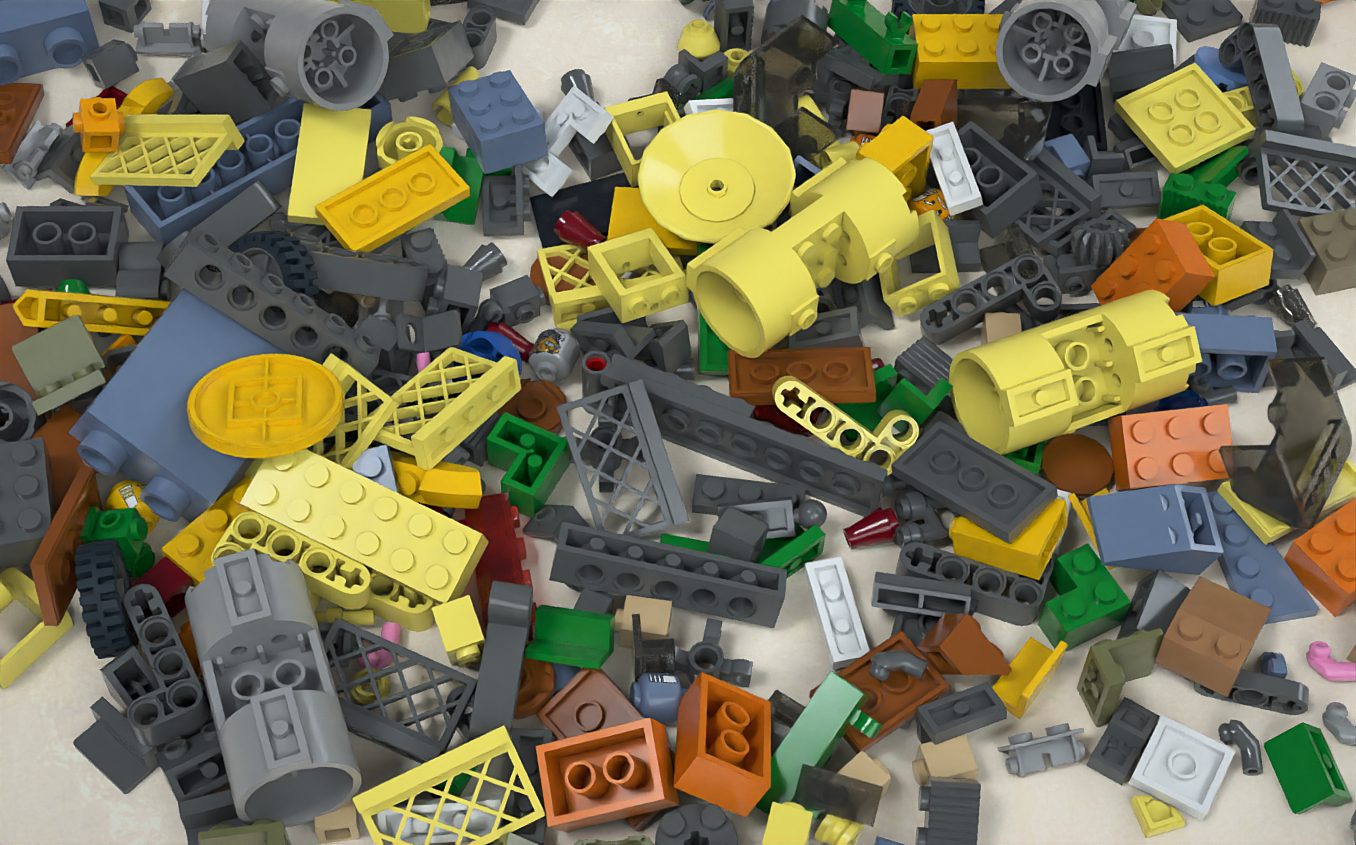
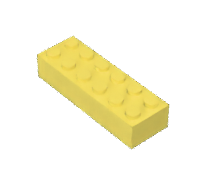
[240,449,489,605]

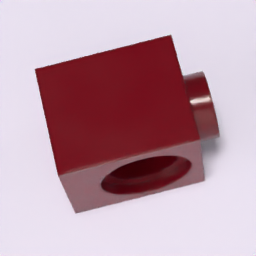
[131,556,194,620]

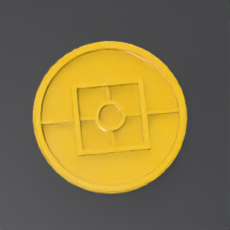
[187,354,344,458]

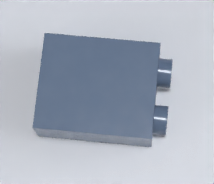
[0,0,99,86]
[68,288,289,523]

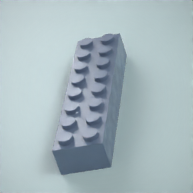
[124,91,393,246]

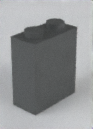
[173,40,280,123]

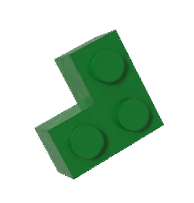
[486,412,570,519]
[1038,543,1131,651]

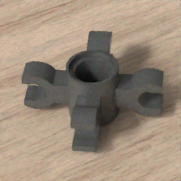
[803,76,878,130]
[562,406,645,493]
[658,618,753,687]

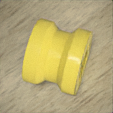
[814,805,865,845]

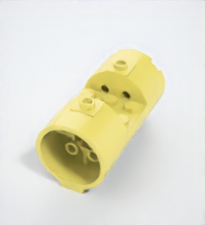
[686,157,919,358]
[949,290,1202,456]

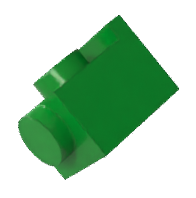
[80,506,148,558]

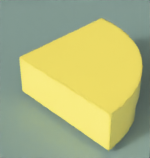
[1130,795,1186,838]

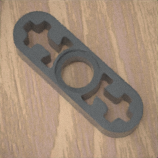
[1194,669,1309,715]

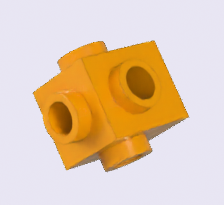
[73,97,124,152]

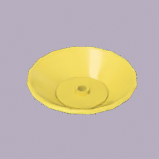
[637,109,796,244]

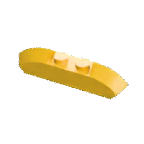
[73,78,175,196]
[12,289,172,336]
[328,442,482,509]

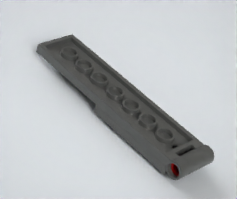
[582,350,888,517]

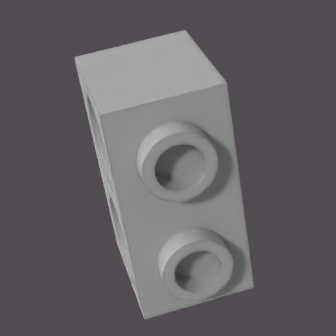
[1300,62,1356,137]

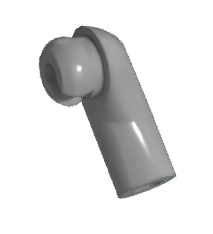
[1322,702,1356,746]

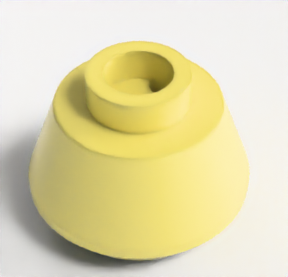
[677,19,720,61]

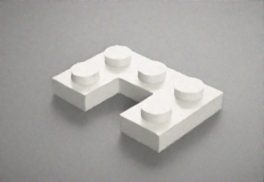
[522,86,614,197]

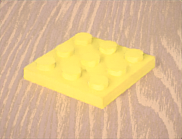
[1114,63,1255,174]

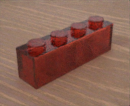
[464,492,537,641]

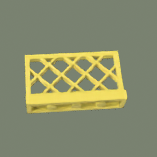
[90,114,245,187]
[537,244,690,326]
[357,347,521,471]
[243,353,399,480]
[352,725,546,845]

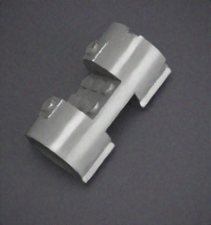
[203,0,394,111]
[996,0,1138,102]
[185,548,362,828]

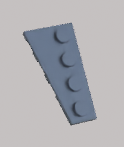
[1207,491,1320,625]

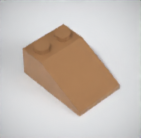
[1154,576,1271,697]

